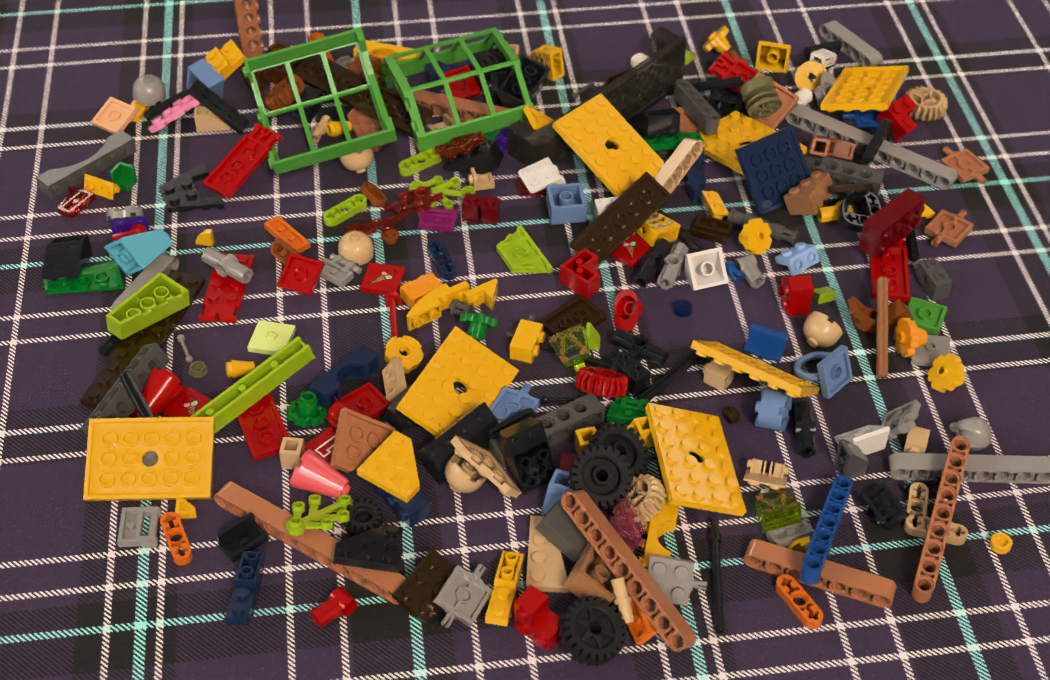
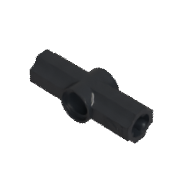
[633,238,671,288]
[611,328,669,367]
[793,401,816,458]

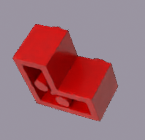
[876,94,918,143]
[559,248,600,299]
[777,275,814,317]
[514,585,562,652]

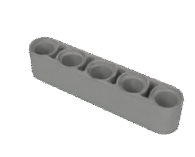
[819,20,883,67]
[111,253,179,311]

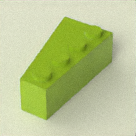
[106,272,190,340]

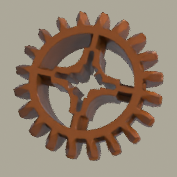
[264,74,305,110]

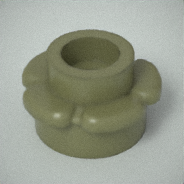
[188,361,208,379]

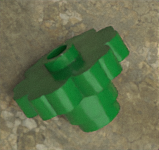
[460,312,499,341]
[286,391,328,428]

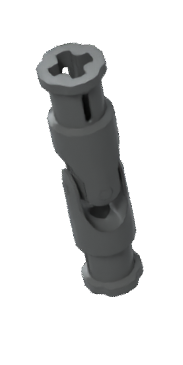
[727,208,800,246]

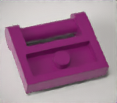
[418,205,459,233]

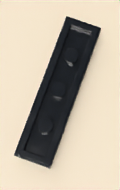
[187,79,250,135]

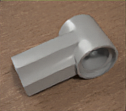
[734,254,766,289]

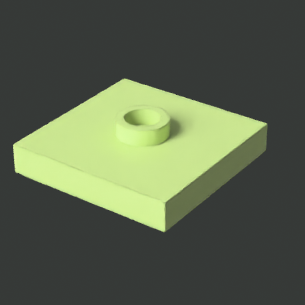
[247,320,296,355]

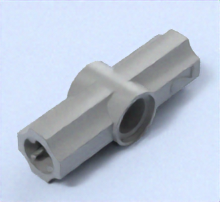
[657,242,689,290]
[201,247,253,284]

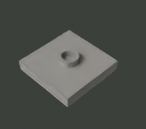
[910,334,950,367]

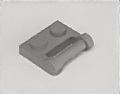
[117,506,162,548]

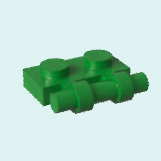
[606,395,655,425]

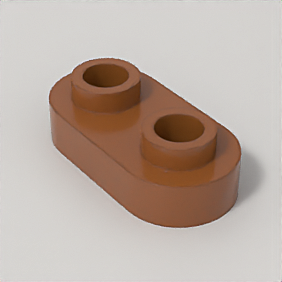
[360,182,388,208]
[270,239,301,265]

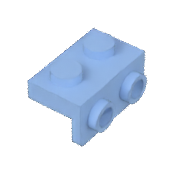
[775,242,819,276]

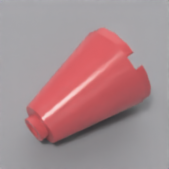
[290,449,351,499]

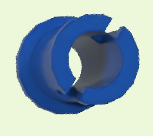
[725,261,744,284]

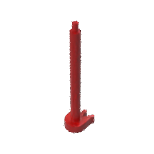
[384,291,402,338]

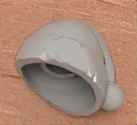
[949,417,992,451]

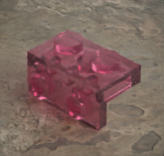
[610,498,645,550]

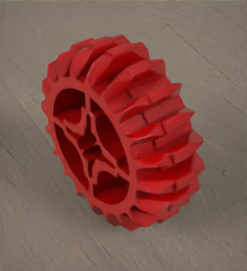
[575,366,629,398]

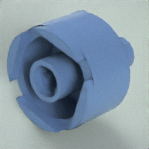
[755,387,792,432]

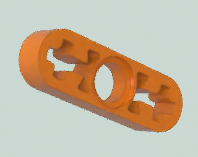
[160,512,193,565]
[775,574,823,629]

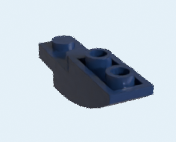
[685,147,707,205]
[225,551,265,626]

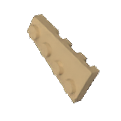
[526,515,570,593]

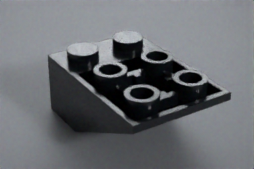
[630,108,680,138]
[443,139,504,174]
[41,234,93,281]
[496,417,556,494]

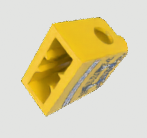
[530,45,565,81]
[637,213,681,247]

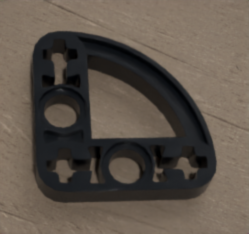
[838,191,881,233]

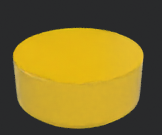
[989,532,1013,554]

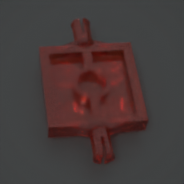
[435,131,486,158]
[384,186,444,217]
[345,213,406,235]

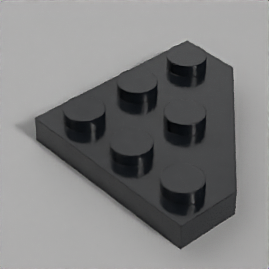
[333,524,403,573]

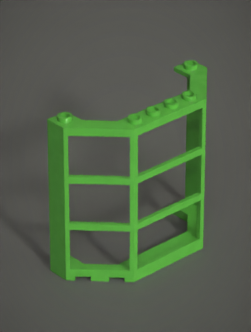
[242,27,397,175]
[380,27,535,152]

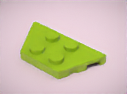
[496,225,553,273]

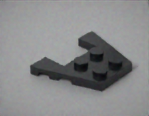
[159,163,225,213]

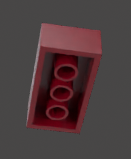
[858,188,926,259]

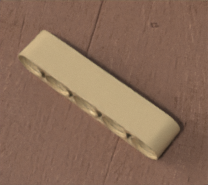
[654,138,704,194]

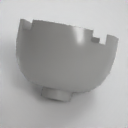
[132,74,166,106]

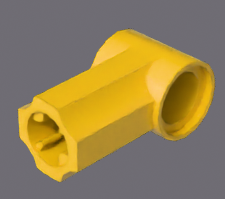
[817,200,854,223]

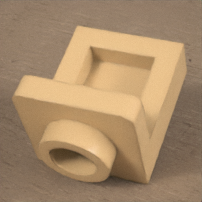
[468,167,495,191]

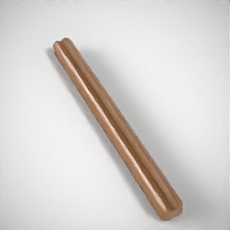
[876,276,888,379]

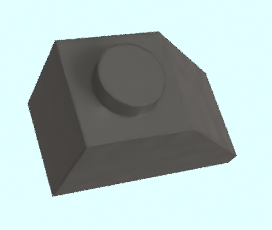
[834,439,869,479]

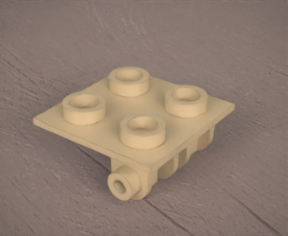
[743,458,789,490]

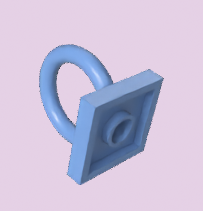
[793,345,853,399]

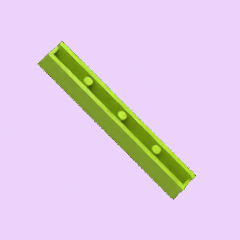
[190,336,316,433]

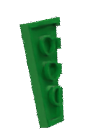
[639,132,704,151]
[43,260,124,295]

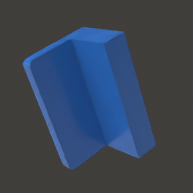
[743,324,789,363]

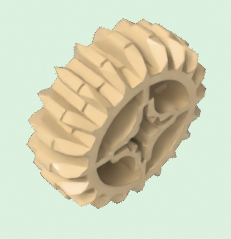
[905,85,948,122]
[612,474,667,529]

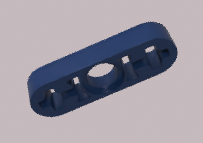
[427,240,457,281]

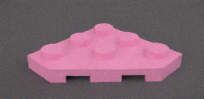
[148,95,200,133]

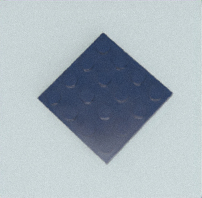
[735,125,811,216]

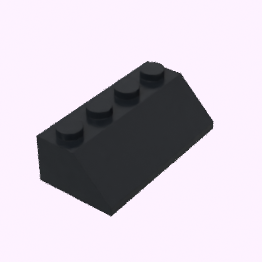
[496,54,550,109]
[416,401,497,485]

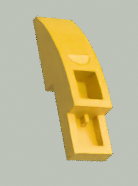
[406,281,470,331]
[485,551,524,626]

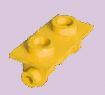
[84,174,120,200]
[702,191,729,220]

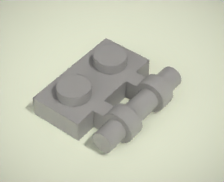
[320,253,362,288]
[881,399,921,440]

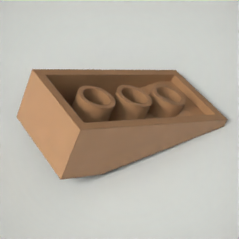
[564,532,635,604]

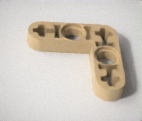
[904,482,968,545]

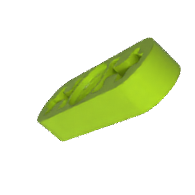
[398,147,442,176]
[323,194,367,227]

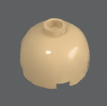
[339,148,374,173]
[338,231,374,266]
[803,311,843,348]
[445,453,487,493]

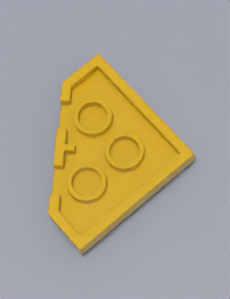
[357,430,420,503]

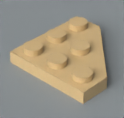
[450,436,522,498]

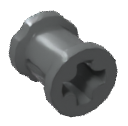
[450,299,474,316]

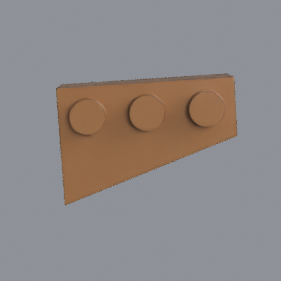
[783,171,833,215]

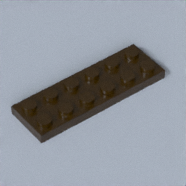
[569,171,672,267]

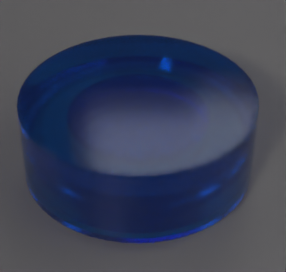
[673,299,692,317]

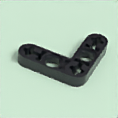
[861,118,894,165]

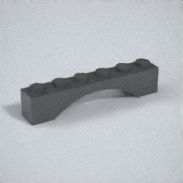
[36,130,137,200]

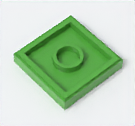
[908,296,948,335]

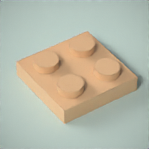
[91,97,138,134]

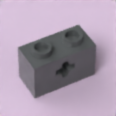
[915,257,953,301]

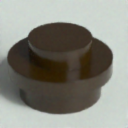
[722,405,740,425]

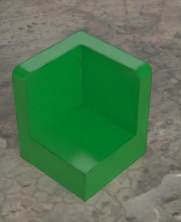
[110,161,138,192]

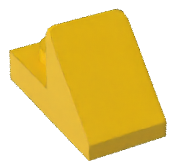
[464,278,498,311]

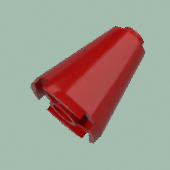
[133,366,186,418]

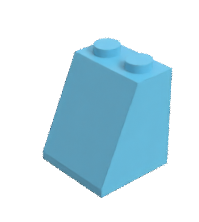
[104,229,173,276]

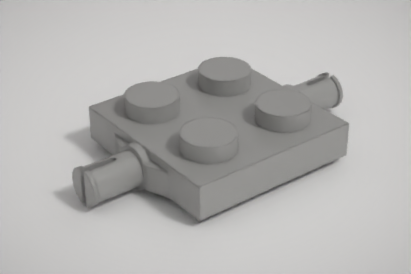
[646,554,707,606]
[433,564,493,628]

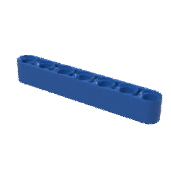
[800,475,853,585]

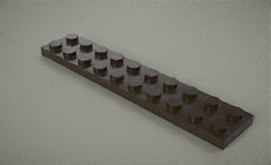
[285,54,434,138]
[80,270,206,409]

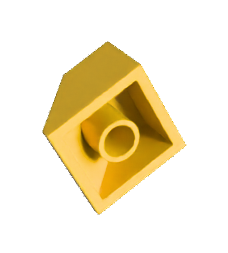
[755,41,791,73]

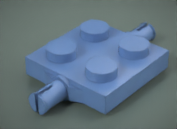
[490,382,540,424]

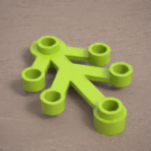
[409,175,476,210]
[285,494,353,536]

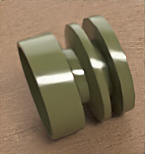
[739,76,782,119]

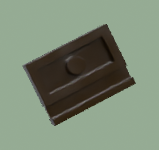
[692,214,734,244]

